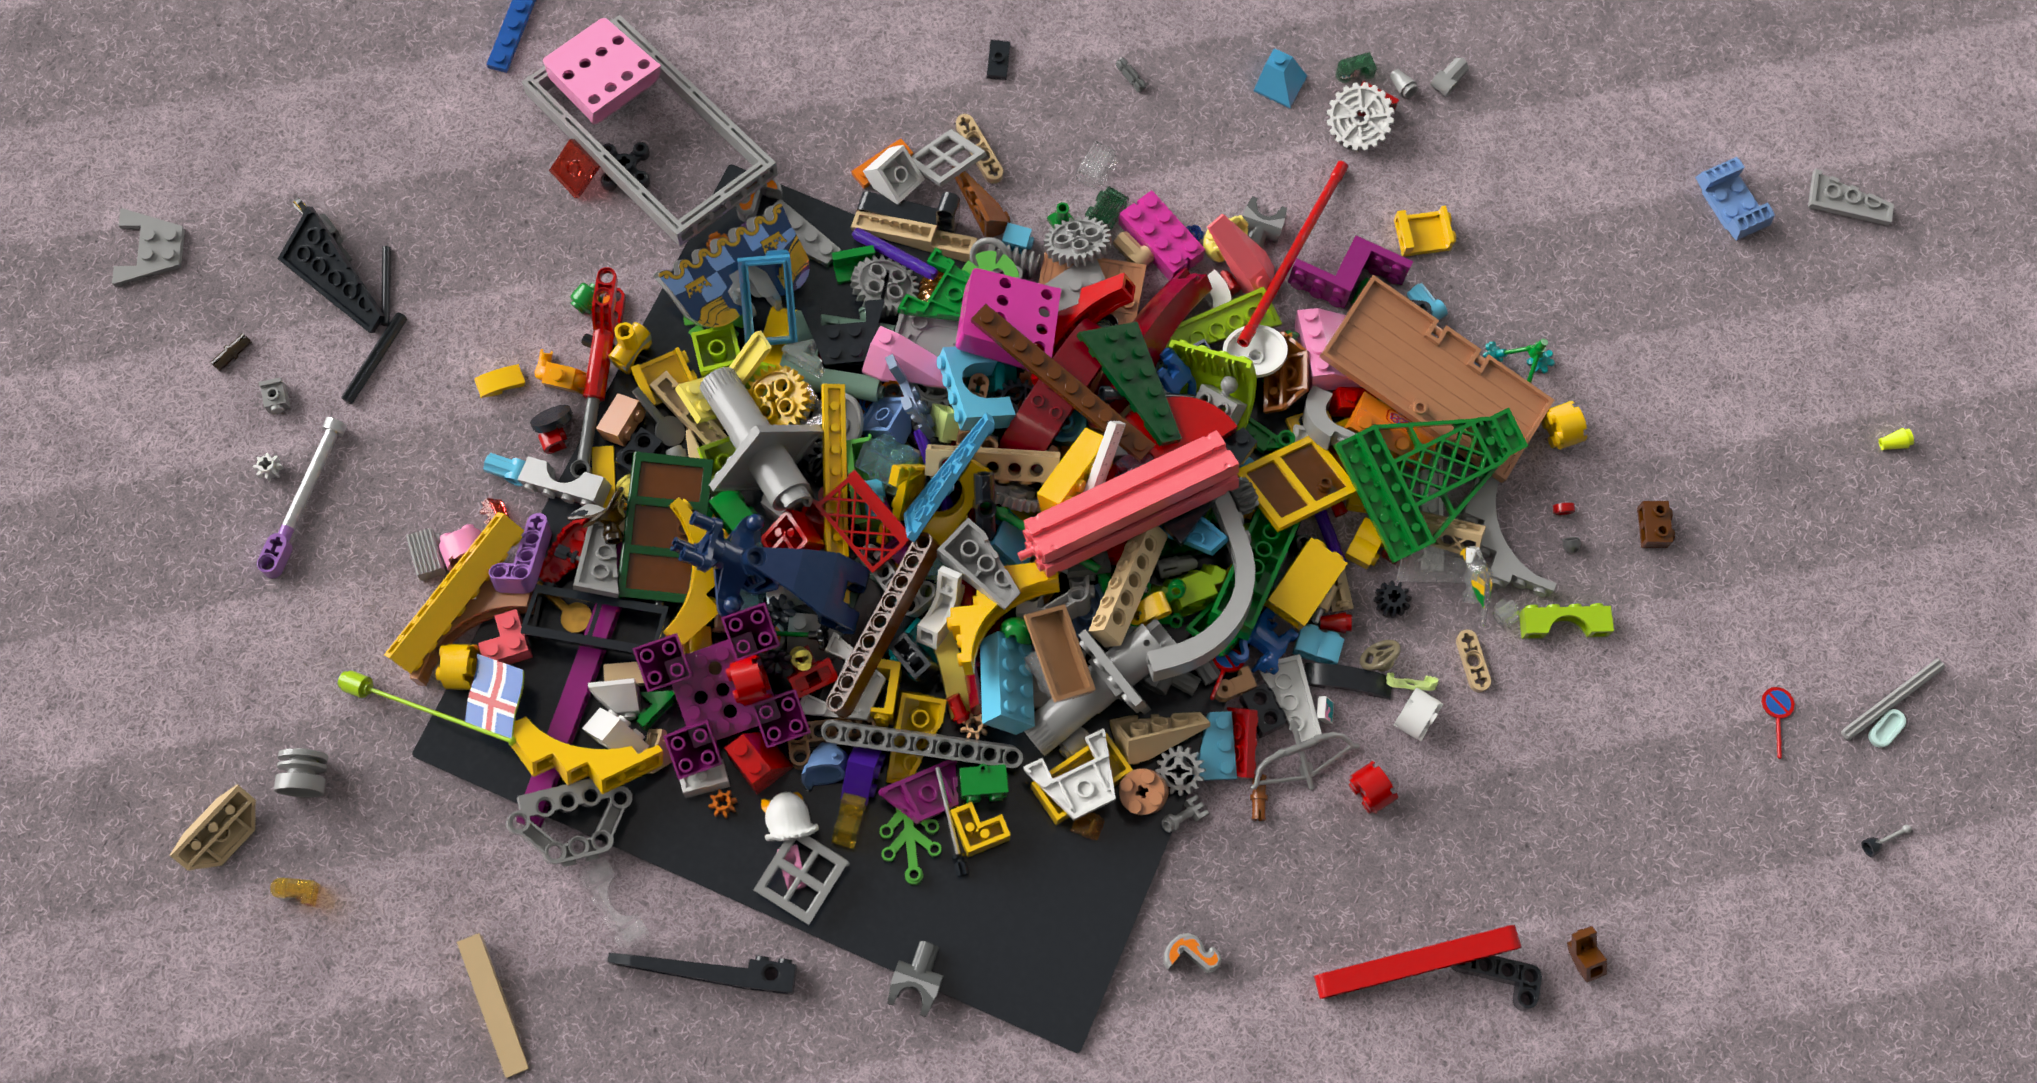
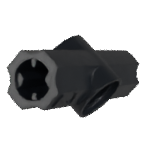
[972,471,997,541]

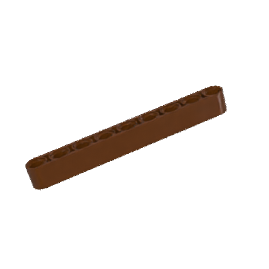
[826,532,940,718]

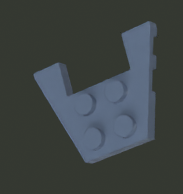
[885,354,936,439]

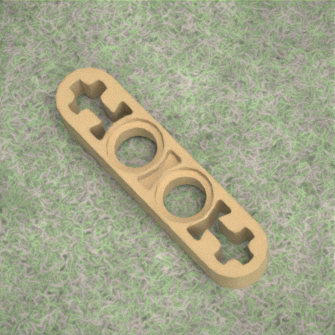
[956,114,1003,184]

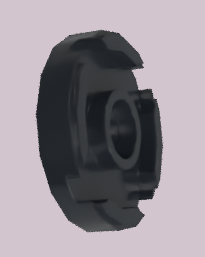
[530,405,573,433]

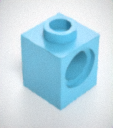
[1002,223,1034,254]

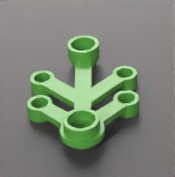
[880,808,941,886]

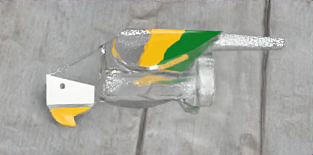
[1460,546,1493,629]

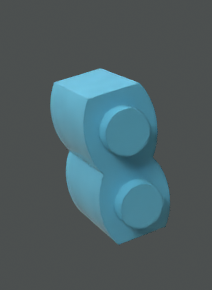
[1292,624,1344,665]

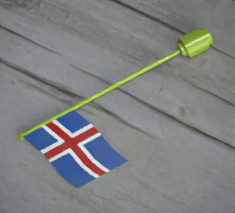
[338,654,524,746]

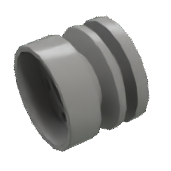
[274,748,328,797]

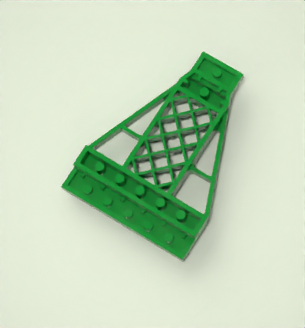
[1333,407,1528,563]

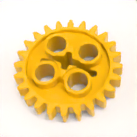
[747,364,812,425]

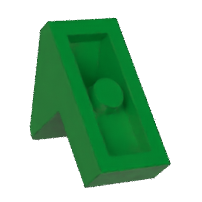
[637,691,677,732]

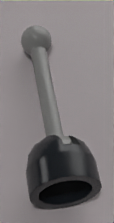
[1861,825,1912,857]

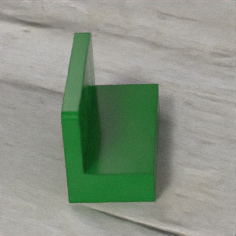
[832,245,875,284]

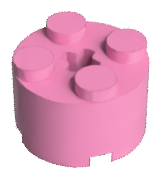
[439,524,482,572]

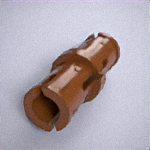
[1250,774,1268,821]

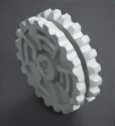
[1327,82,1394,151]

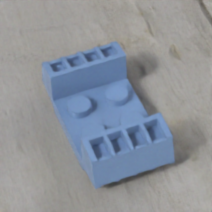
[1695,157,1775,241]

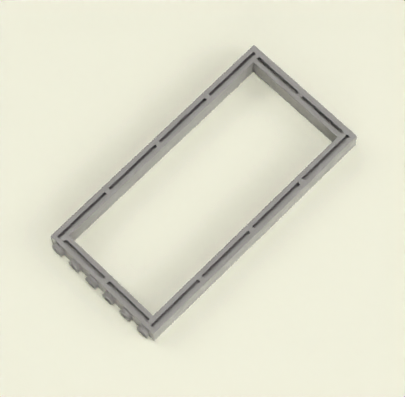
[522,15,778,246]

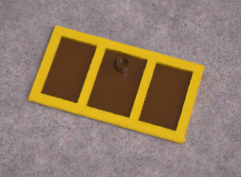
[1237,418,1357,532]

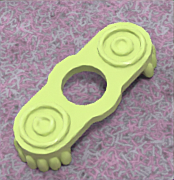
[1386,672,1438,691]

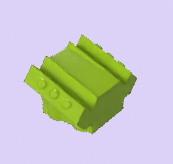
[1150,564,1227,619]

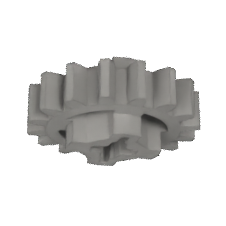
[1155,746,1206,796]

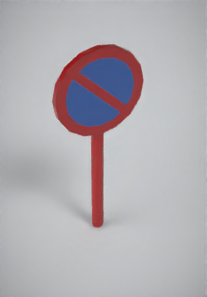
[1210,649,1244,700]
[1761,687,1795,759]

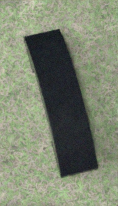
[1304,663,1392,700]

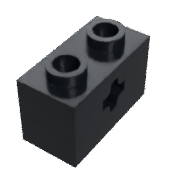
[888,632,940,683]

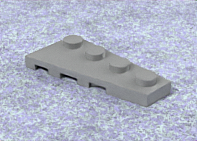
[1808,169,1894,226]
[762,199,841,267]

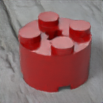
[726,654,772,707]
[1348,761,1399,814]

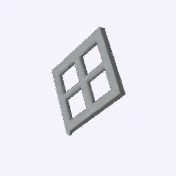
[911,129,987,187]
[754,836,849,925]

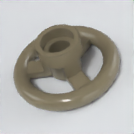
[1359,640,1401,672]

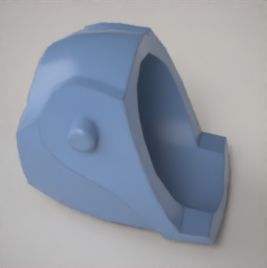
[801,742,849,790]

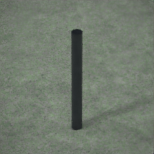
[381,246,391,326]

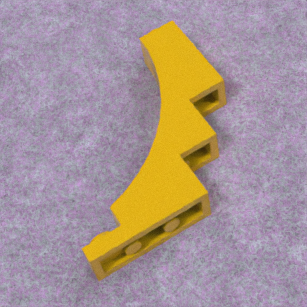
[508,717,663,794]

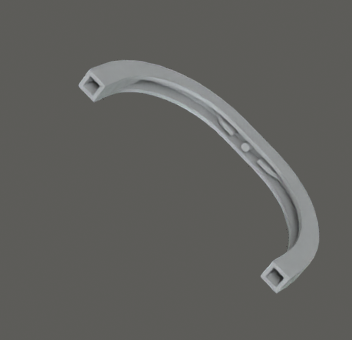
[1112,445,1255,682]

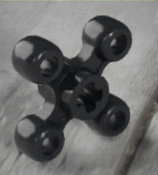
[600,142,650,191]

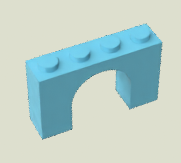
[937,346,1016,431]

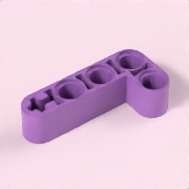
[489,513,552,594]

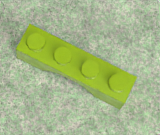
[1519,603,1614,639]

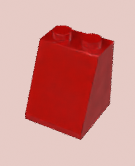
[725,732,793,795]

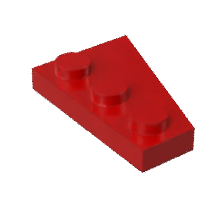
[1227,707,1258,778]

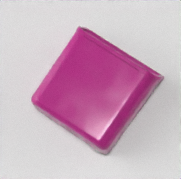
[955,268,1061,371]

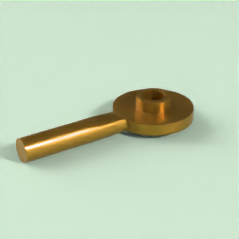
[537,581,592,634]

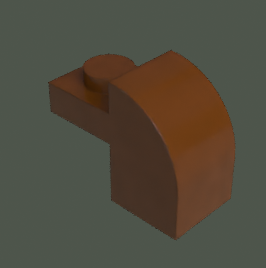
[1567,926,1607,983]

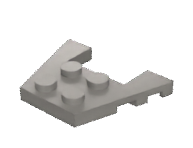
[112,209,185,287]

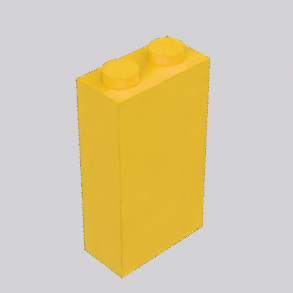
[1264,537,1348,631]

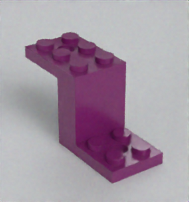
[1287,235,1413,309]

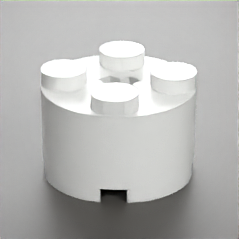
[1394,687,1443,741]

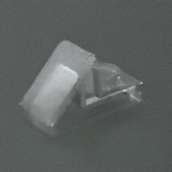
[782,339,825,378]

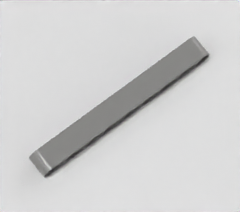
[821,720,1023,768]

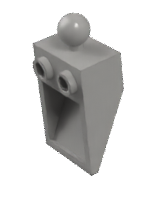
[1196,376,1247,425]

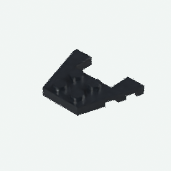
[801,299,885,368]

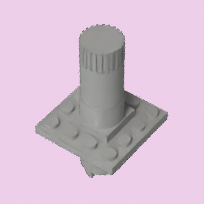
[700,367,823,511]
[1024,618,1176,756]

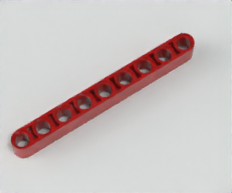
[1314,925,1522,999]

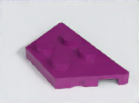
[878,759,959,824]

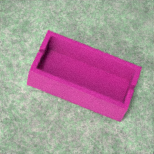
[1118,190,1205,281]

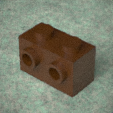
[1637,501,1675,548]

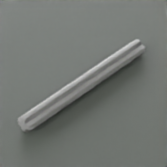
[1841,659,1945,740]

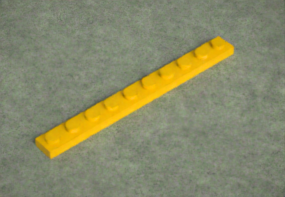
[821,383,850,604]

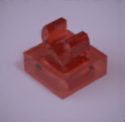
[480,498,510,524]

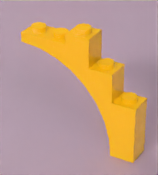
[663,497,729,645]
[947,563,1060,676]

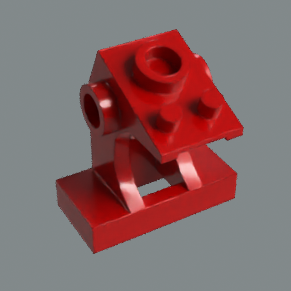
[787,645,838,698]

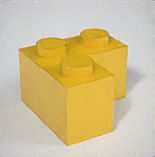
[951,802,1011,858]

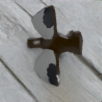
[567,487,627,545]

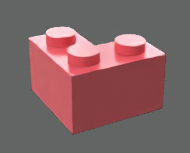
[478,609,533,665]

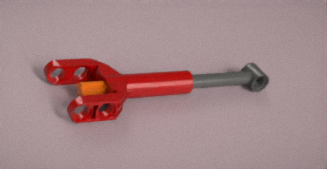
[570,267,626,480]

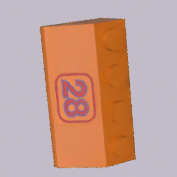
[1345,392,1437,471]

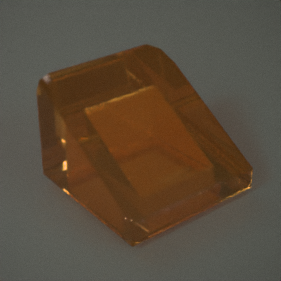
[1071,813,1105,841]

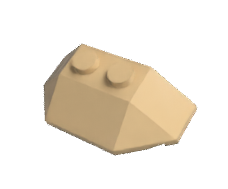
[170,784,256,871]

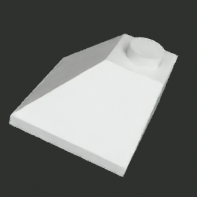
[588,678,642,720]

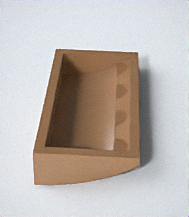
[1023,604,1096,703]

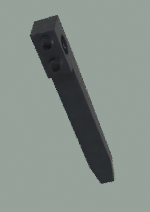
[607,953,797,995]

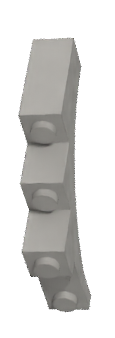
[1460,476,1557,597]

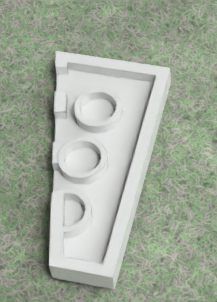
[1259,654,1322,742]

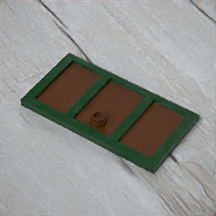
[618,451,714,604]

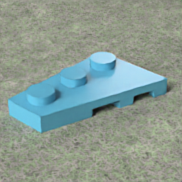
[1192,711,1237,781]

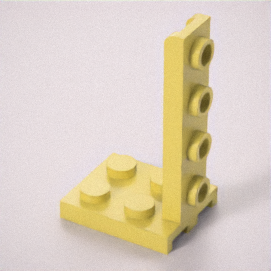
[675,331,772,424]

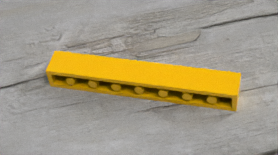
[384,513,525,674]

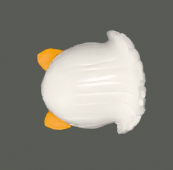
[761,792,819,841]

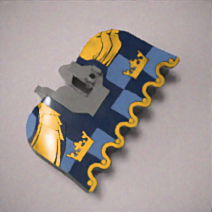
[653,204,810,328]

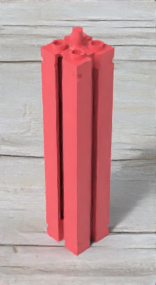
[1017,430,1239,578]

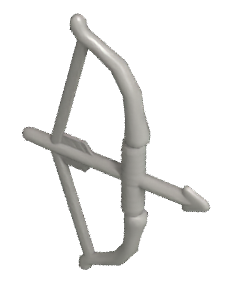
[1250,719,1360,790]

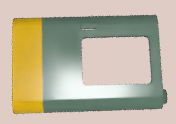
[762,307,896,403]

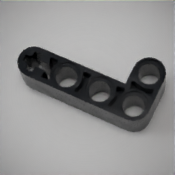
[1450,956,1542,1011]

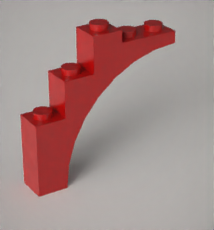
[1031,272,1136,386]

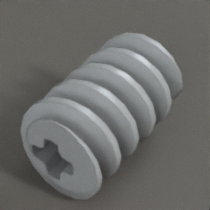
[997,244,1041,278]

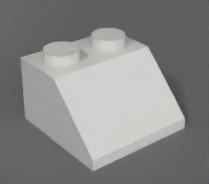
[863,145,925,204]

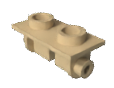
[1331,568,1354,612]

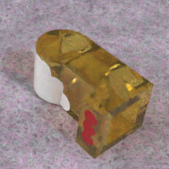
[270,878,320,907]

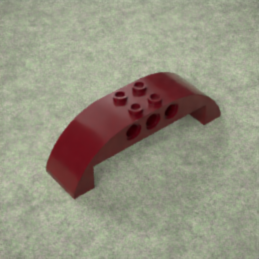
[991,318,1102,485]

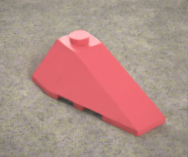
[1207,214,1275,294]

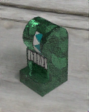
[1335,52,1377,83]

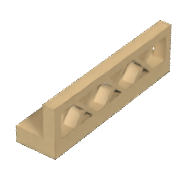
[1420,511,1486,558]

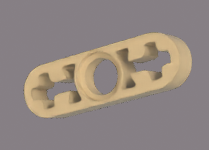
[1456,629,1491,693]

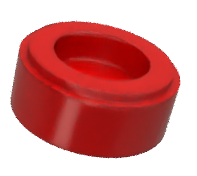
[1553,503,1575,515]

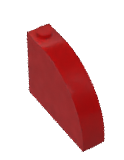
[1125,396,1238,461]

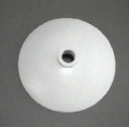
[1223,325,1288,378]

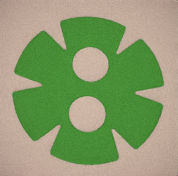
[962,251,1019,278]

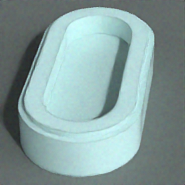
[1868,709,1906,748]

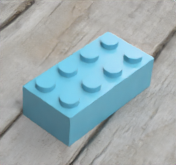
[980,631,1035,735]

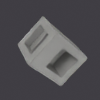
[259,377,290,414]

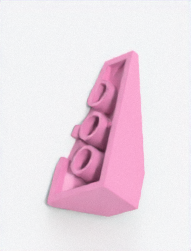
[862,326,947,389]

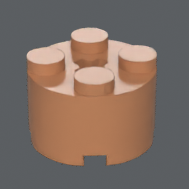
[1119,769,1169,815]

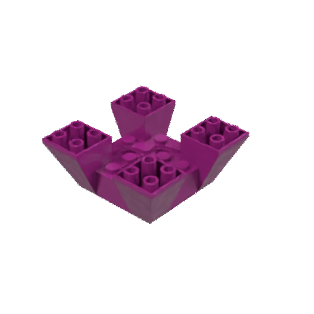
[633,602,811,780]

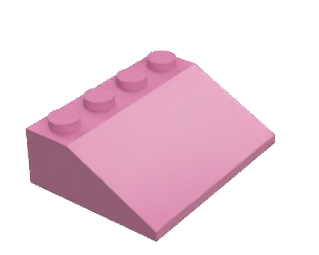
[1295,308,1361,390]

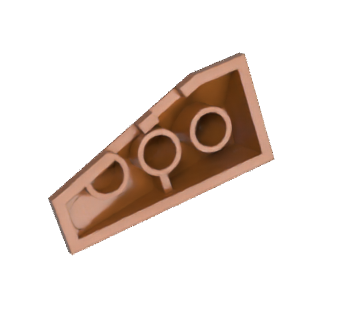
[952,166,1011,238]

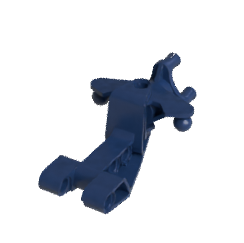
[670,511,871,635]

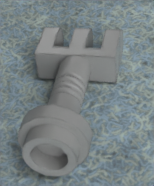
[1162,795,1210,832]

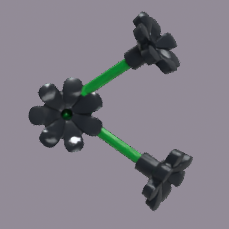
[763,594,829,676]

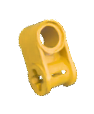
[1131,591,1172,626]

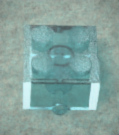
[855,434,920,487]

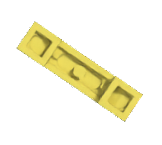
[933,631,971,719]

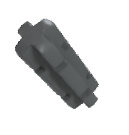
[1116,57,1146,92]

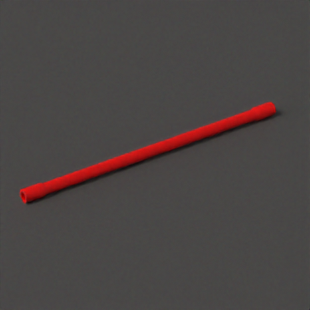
[1237,161,1349,347]

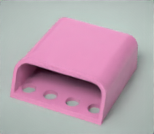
[543,18,661,124]

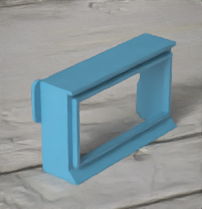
[737,250,798,345]

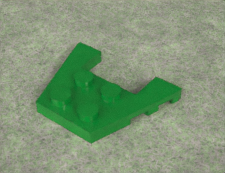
[898,247,970,321]

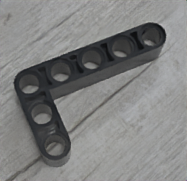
[856,191,960,233]

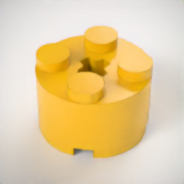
[1541,401,1587,450]
[436,644,481,690]

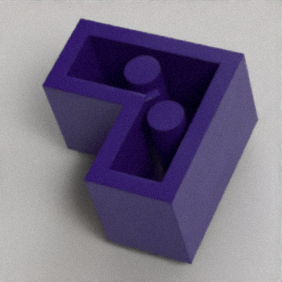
[840,738,886,805]

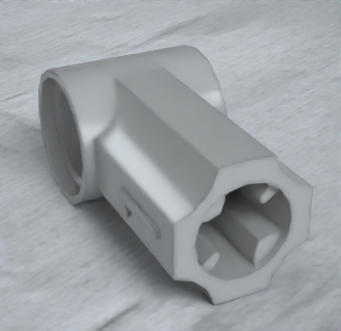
[1430,57,1470,97]

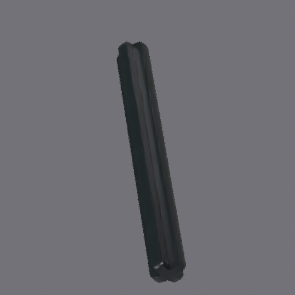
[341,312,407,404]

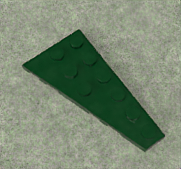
[1076,322,1182,446]

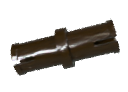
[210,333,252,372]

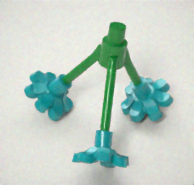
[1483,338,1555,383]

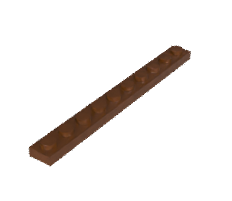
[971,304,1155,463]

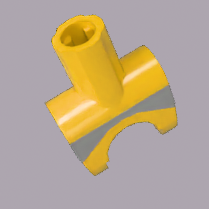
[609,322,652,374]

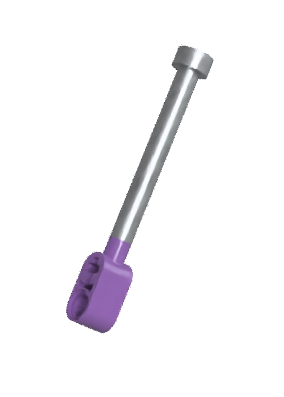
[257,417,347,579]

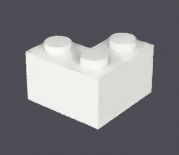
[582,708,649,754]

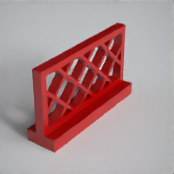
[815,469,912,573]

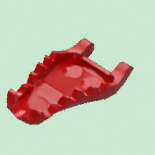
[539,518,590,584]

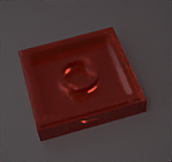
[549,139,600,198]

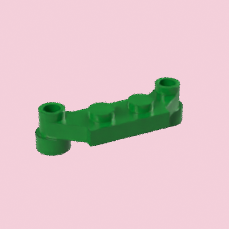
[1246,417,1295,454]

